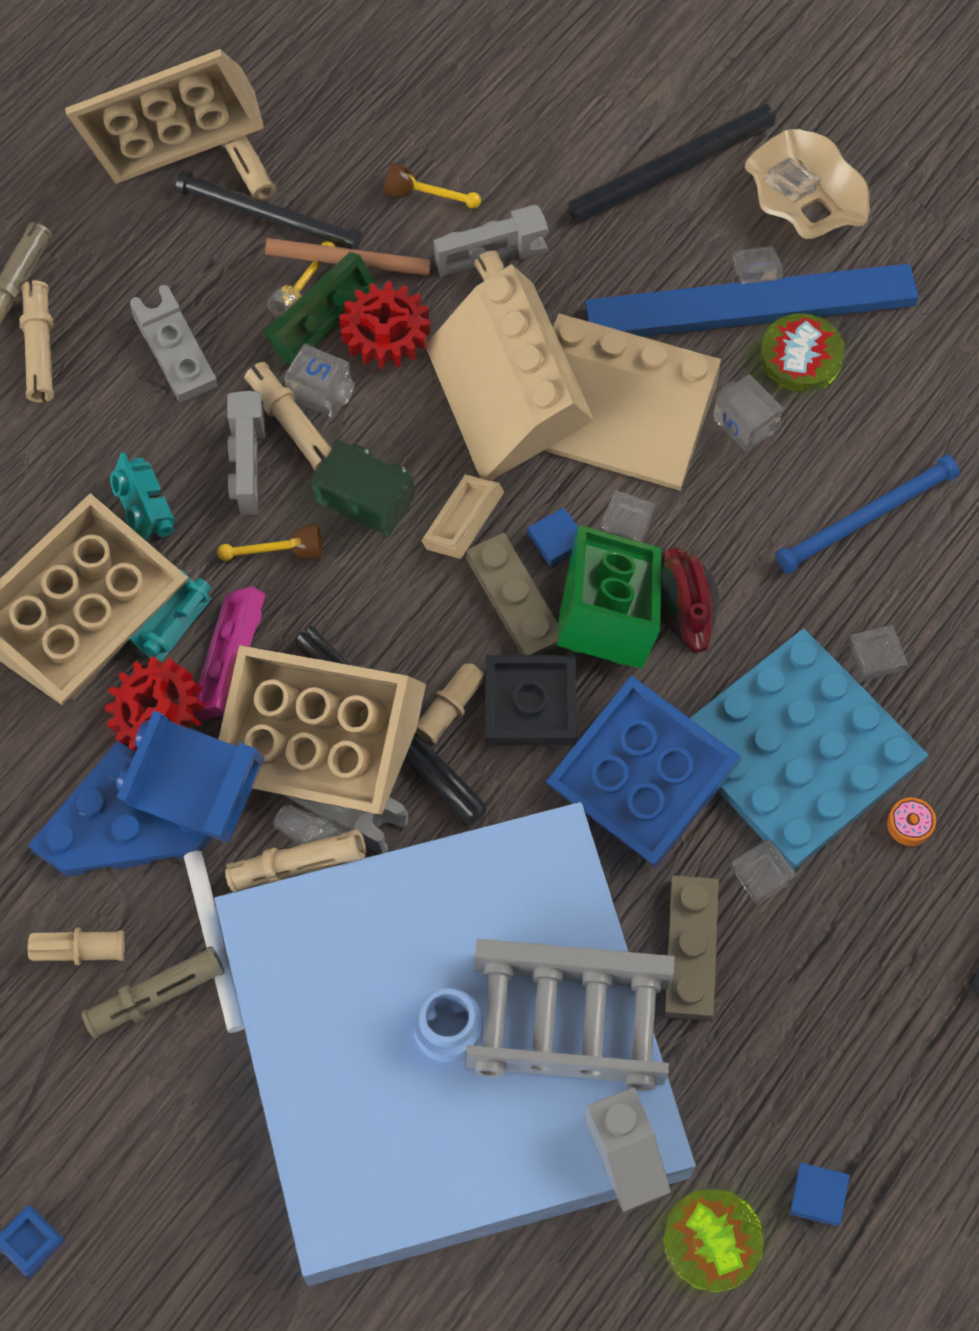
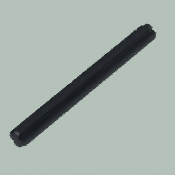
[568,104,776,223]
[295,626,487,825]

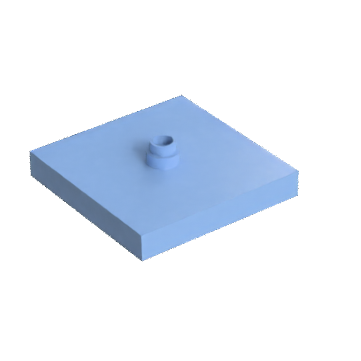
[214,802,696,1286]

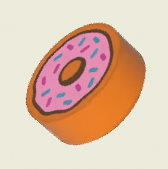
[887,797,936,846]

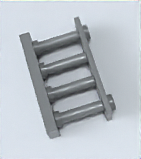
[466,939,674,1091]

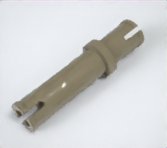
[0,222,52,326]
[81,946,225,1039]

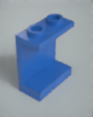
[117,711,265,844]

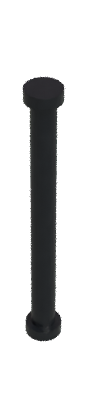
[175,169,362,250]

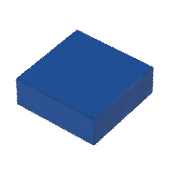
[527,507,578,567]
[789,1163,850,1227]
[0,1204,66,1279]

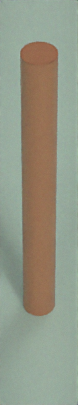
[265,238,430,276]

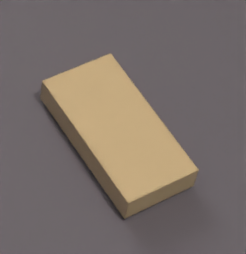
[421,475,504,559]

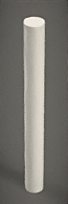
[184,851,245,1033]

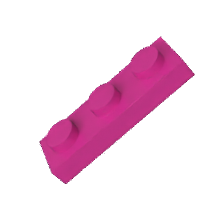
[194,586,266,720]

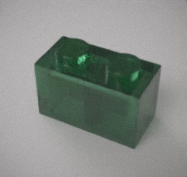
[312,440,415,537]

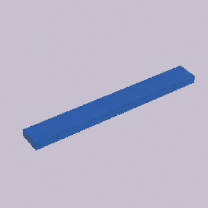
[584,263,919,337]

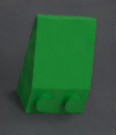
[557,525,661,669]

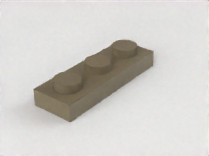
[465,533,560,655]
[664,875,719,1021]

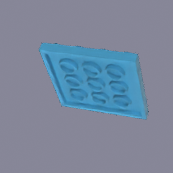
[690,628,929,871]

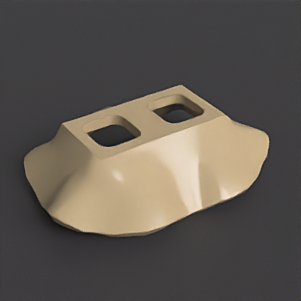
[745,129,870,239]

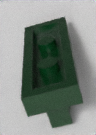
[263,252,376,366]

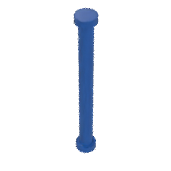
[775,454,960,574]

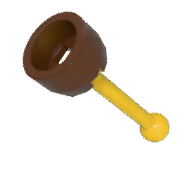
[383,163,481,209]
[217,523,323,561]

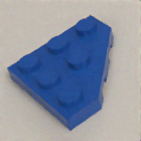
[29,741,213,877]

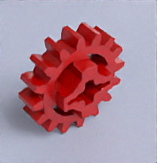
[340,281,431,369]
[104,657,205,753]

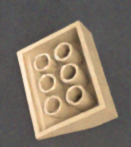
[65,49,264,184]
[426,264,594,481]
[543,314,721,491]
[0,493,188,705]
[218,645,426,815]

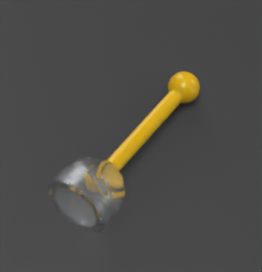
[266,241,335,318]

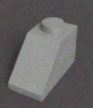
[584,1087,671,1213]

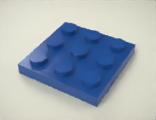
[546,675,741,868]

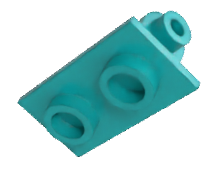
[110,452,175,542]
[129,569,212,662]

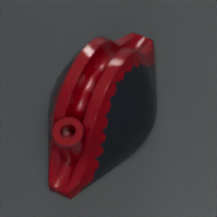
[660,548,719,653]

